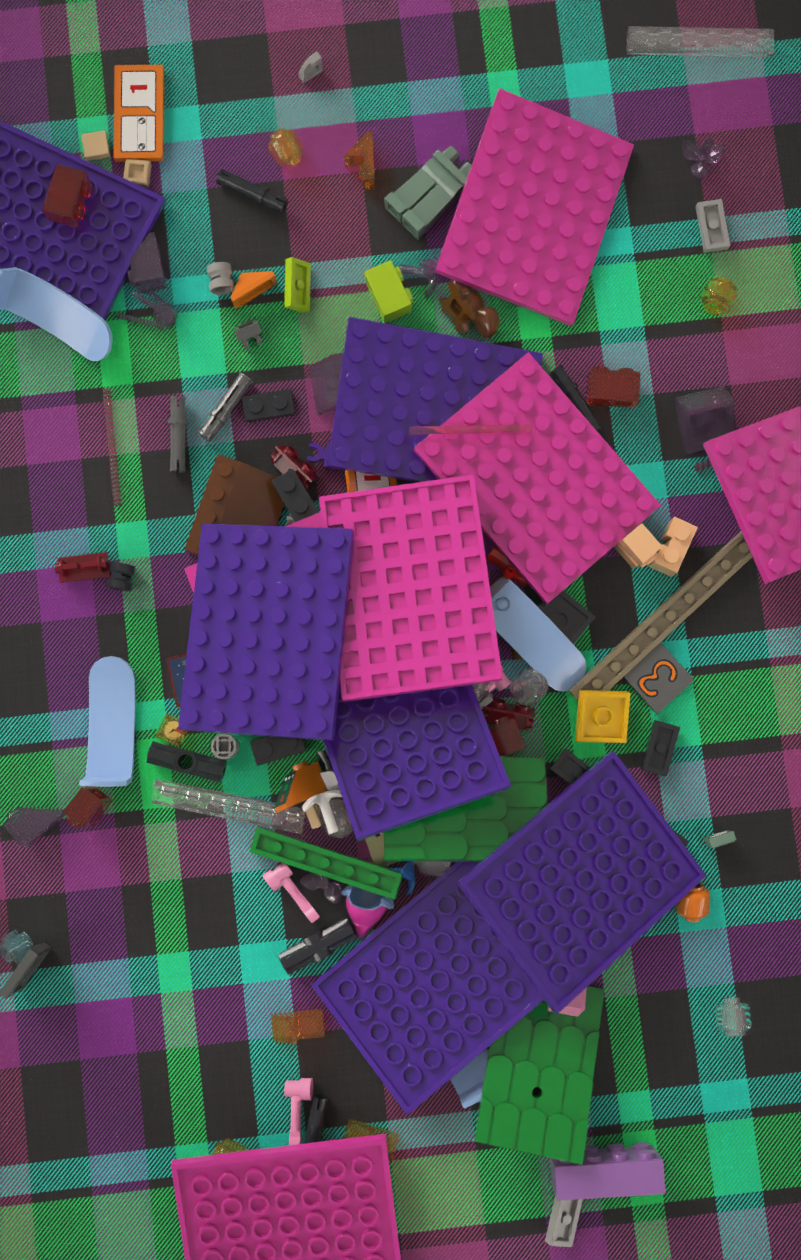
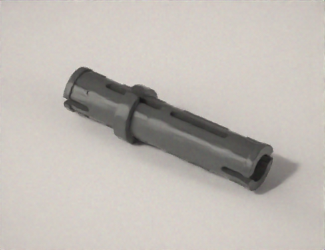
[198,373,253,442]
[168,396,188,473]

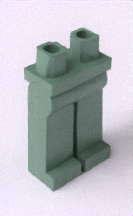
[384,146,471,240]

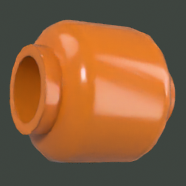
[676,883,710,922]

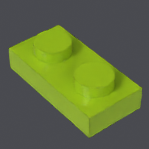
[285,257,311,313]

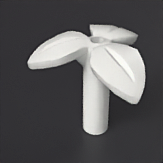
[302,790,342,834]

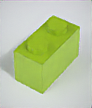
[364,260,414,323]

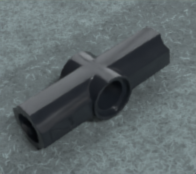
[146,741,227,783]
[278,917,357,974]

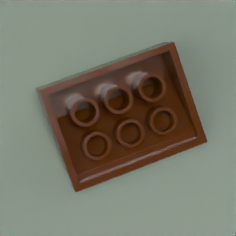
[184,454,285,557]

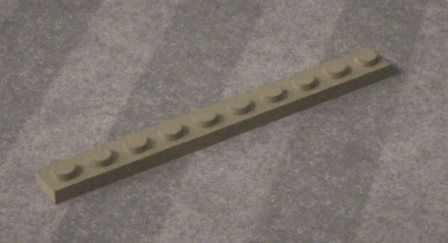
[568,531,753,702]

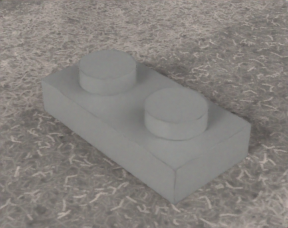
[695,199,730,253]
[545,1195,583,1247]

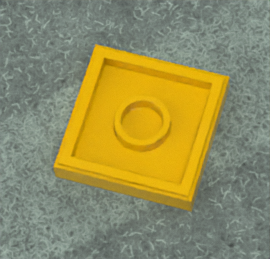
[575,690,631,743]

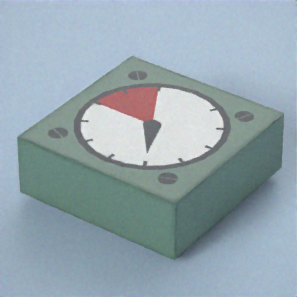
[703,830,736,848]

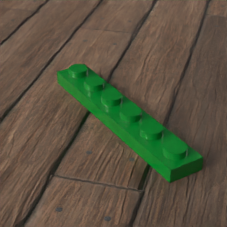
[249,827,403,900]

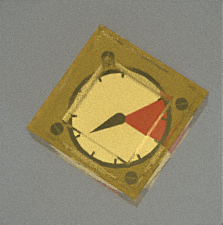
[155,713,187,747]

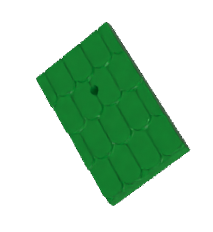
[384,756,548,862]
[474,985,604,1165]

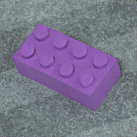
[550,1142,666,1201]

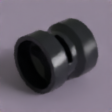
[106,562,136,592]

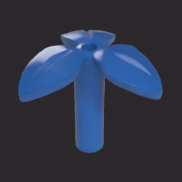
[390,861,416,895]

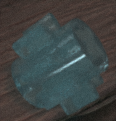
[0,930,33,965]

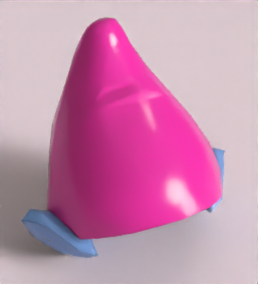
[341,885,394,938]

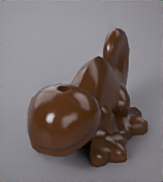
[439,279,500,338]

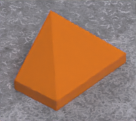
[230,271,277,310]

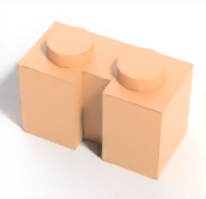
[648,517,698,577]
[614,524,662,569]

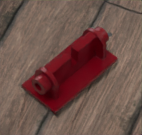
[270,445,320,491]
[55,552,110,583]
[483,698,536,730]

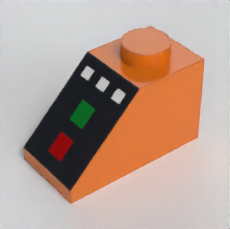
[274,761,328,813]

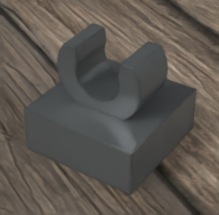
[233,318,262,349]

